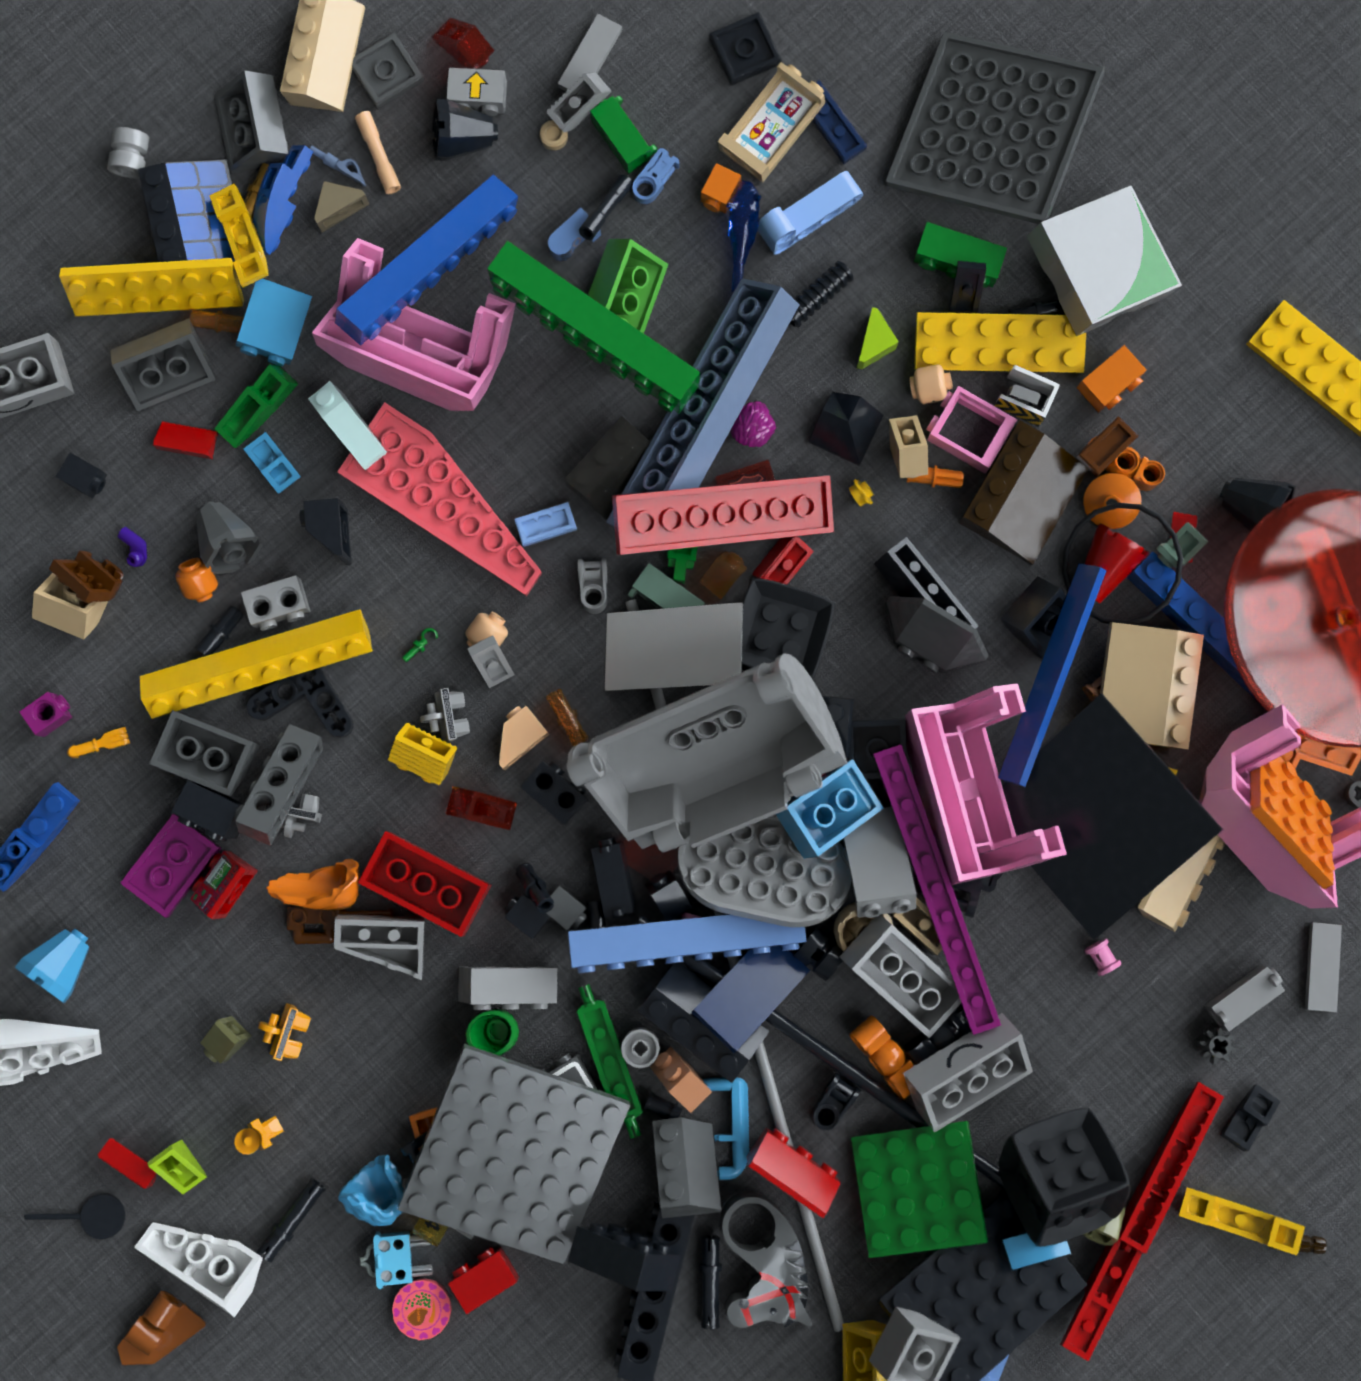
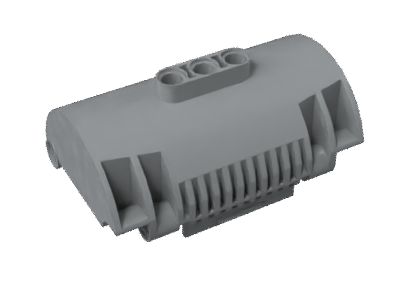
[566,654,847,853]

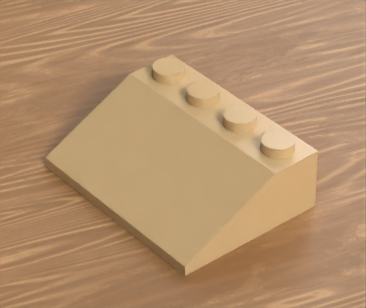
[1100,622,1204,749]

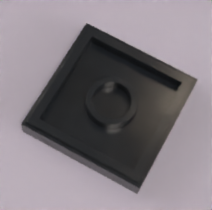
[709,12,782,86]

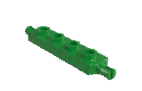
[576,984,643,1139]

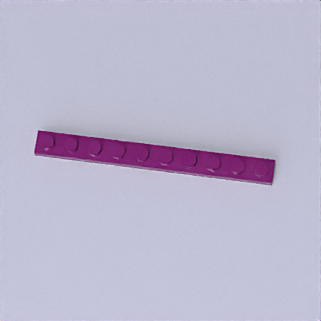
[873,745,1001,1035]

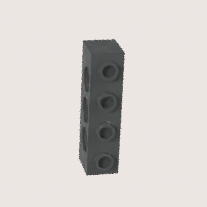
[234,724,323,846]

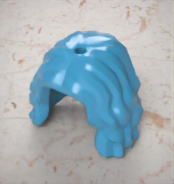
[338,1155,404,1226]

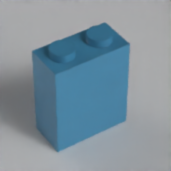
[235,278,312,366]

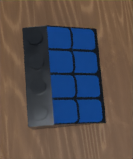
[138,160,235,262]

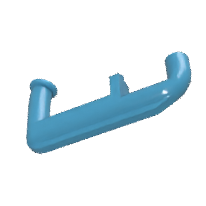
[703,1077,749,1180]

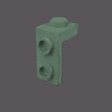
[1156,522,1209,568]

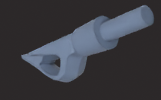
[310,146,366,187]

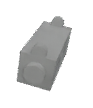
[1204,965,1285,1032]

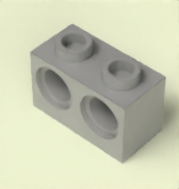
[241,575,311,631]

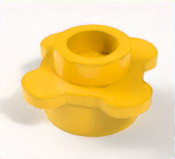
[849,479,874,507]

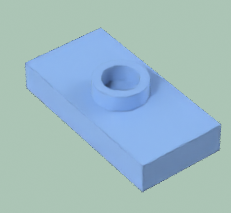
[514,502,577,547]

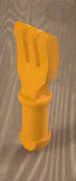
[67,727,130,758]

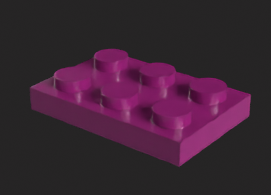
[120,813,221,918]

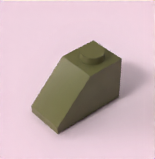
[201,1016,252,1064]

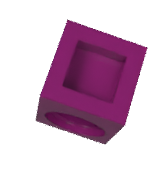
[19,692,73,737]

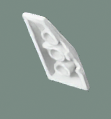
[0,1019,102,1086]
[134,1222,262,1317]

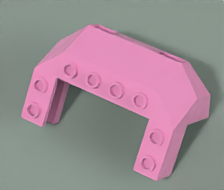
[312,238,516,411]
[905,684,1067,885]
[1199,704,1361,909]

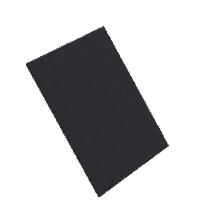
[1002,693,1223,940]

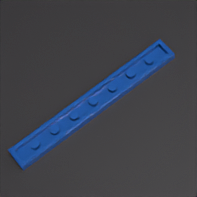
[998,564,1106,787]

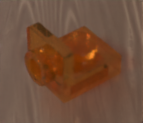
[699,551,747,599]

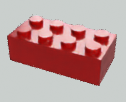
[358,831,492,937]

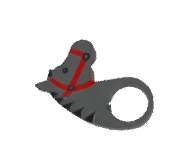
[720,1191,812,1328]

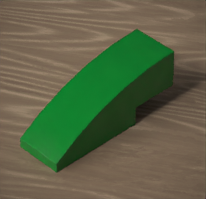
[215,365,298,448]

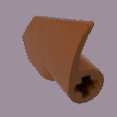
[117,1291,206,1365]

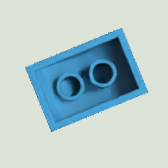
[776,759,884,859]

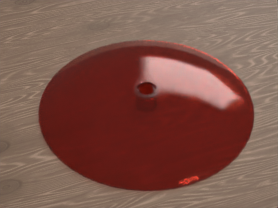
[1224,489,1361,748]

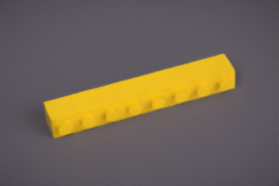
[140,609,373,719]

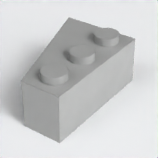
[334,914,425,980]
[458,966,557,1010]

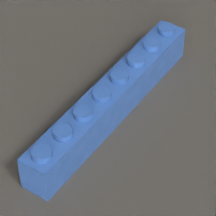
[567,914,807,973]

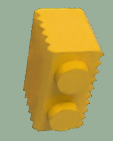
[388,723,457,786]

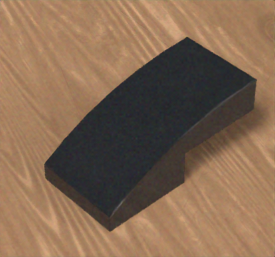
[1220,1084,1281,1152]

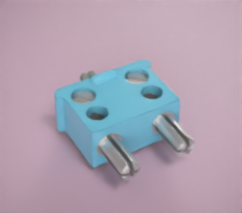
[360,1231,433,1289]

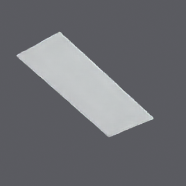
[605,602,743,691]

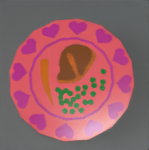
[392,1278,452,1340]

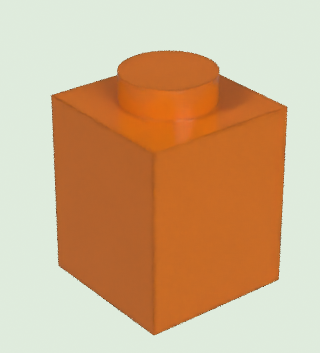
[701,163,741,214]

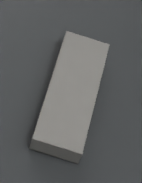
[558,14,622,92]
[1305,922,1342,1012]

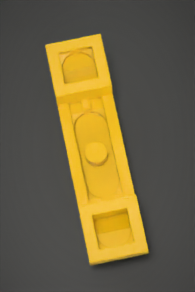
[209,184,268,288]
[1179,1187,1305,1256]

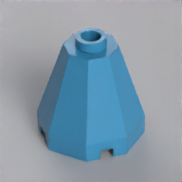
[15,928,90,1004]

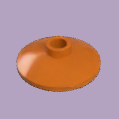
[1083,473,1141,529]

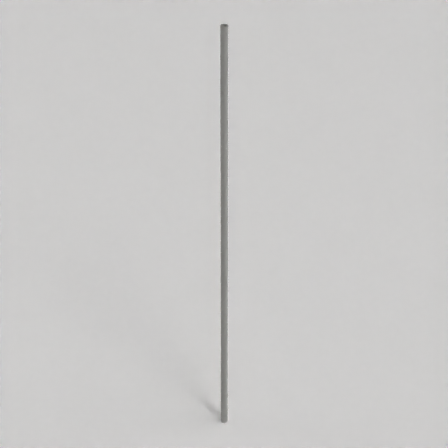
[625,599,844,1332]

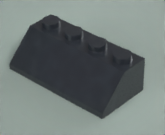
[638,962,770,1083]

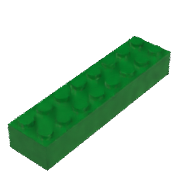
[487,241,700,414]

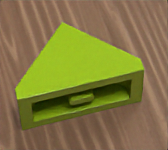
[857,307,899,369]
[147,1140,207,1194]

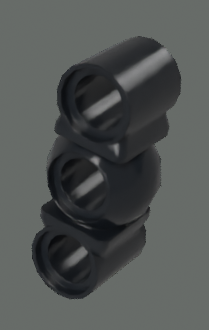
[902,1003,972,1065]

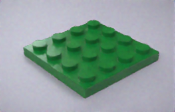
[851,1121,988,1258]

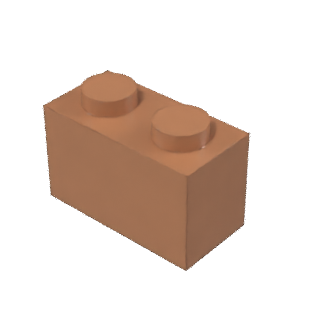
[650,1046,712,1113]

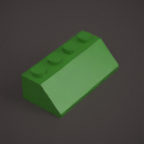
[578,239,669,352]

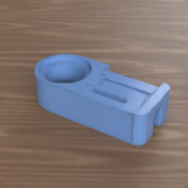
[632,148,679,204]

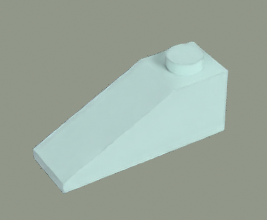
[308,381,387,470]

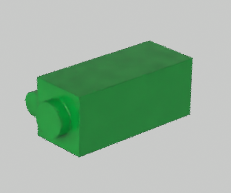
[590,96,658,174]

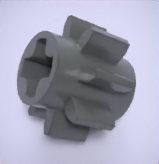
[1196,1027,1236,1064]

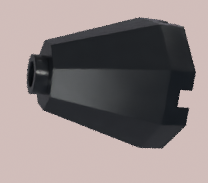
[432,99,498,161]
[1220,478,1296,542]

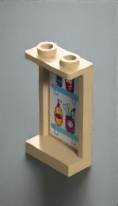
[718,62,825,183]

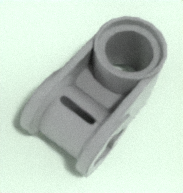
[578,558,608,614]

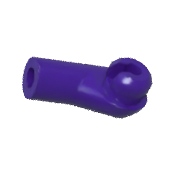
[117,527,147,567]

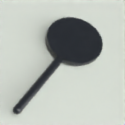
[24,1194,126,1239]

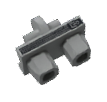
[420,688,470,743]
[264,794,322,838]

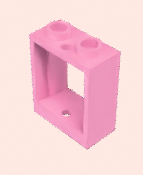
[926,386,1017,474]

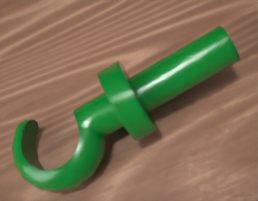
[402,628,438,663]

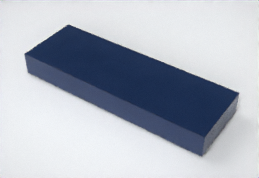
[812,80,867,165]

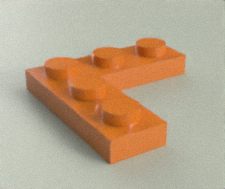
[1280,726,1361,776]

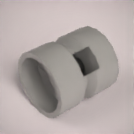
[107,127,149,179]
[621,1027,660,1068]

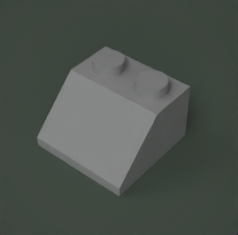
[869,1307,960,1381]

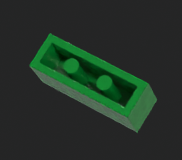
[913,222,1007,288]

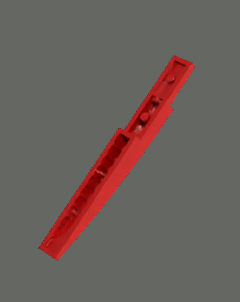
[1059,1082,1224,1361]

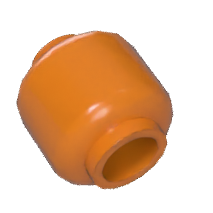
[175,558,218,602]

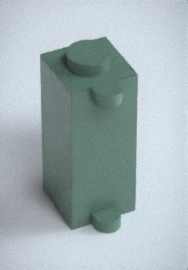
[628,563,705,609]

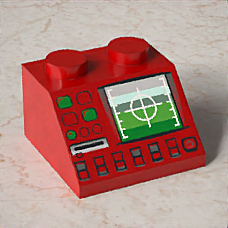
[190,851,258,919]

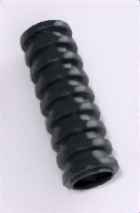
[790,261,854,328]

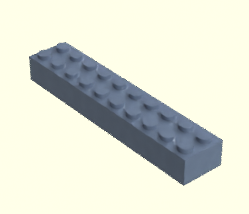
[606,278,799,551]

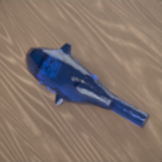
[726,180,761,293]

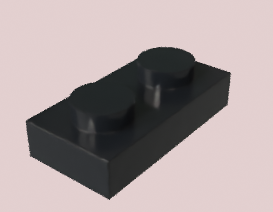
[949,261,986,313]

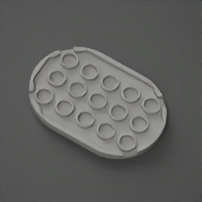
[678,814,852,927]

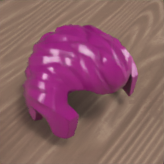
[730,401,776,447]

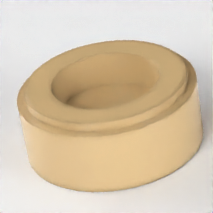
[540,120,568,150]

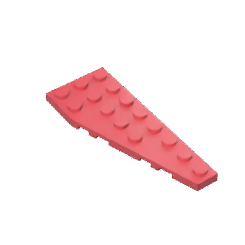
[337,402,542,596]

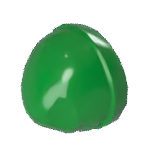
[466,1009,519,1056]

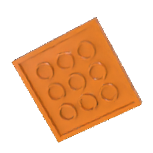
[1250,757,1335,890]

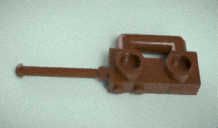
[287,905,394,944]

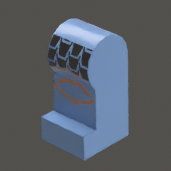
[548,208,601,261]

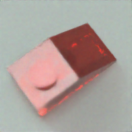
[432,17,494,69]
[446,786,517,830]

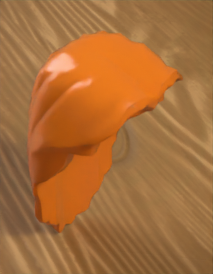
[266,859,360,910]

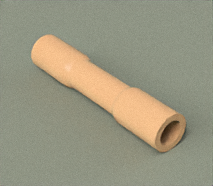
[355,111,401,194]

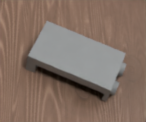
[841,807,916,918]

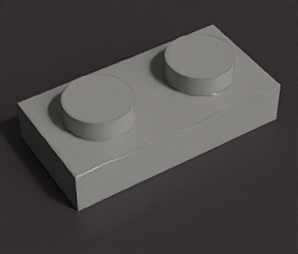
[467,635,515,688]

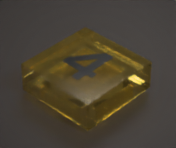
[412,1218,448,1247]

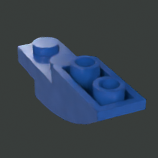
[253,145,313,255]
[0,782,80,892]

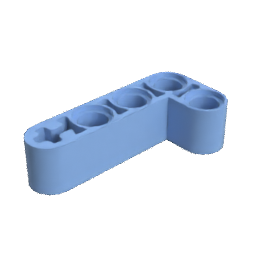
[758,171,864,255]

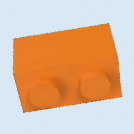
[1076,345,1147,413]

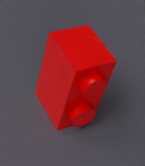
[448,1247,519,1315]

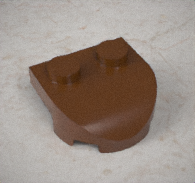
[49,550,124,603]

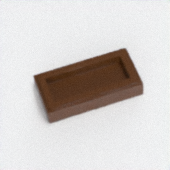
[1077,416,1138,477]

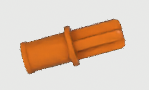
[906,465,964,488]

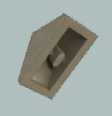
[314,181,369,232]

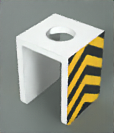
[994,365,1060,426]

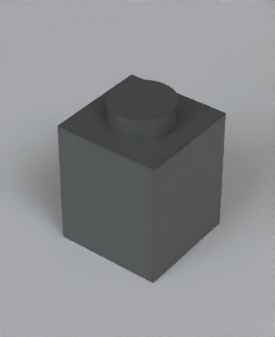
[547,886,587,931]

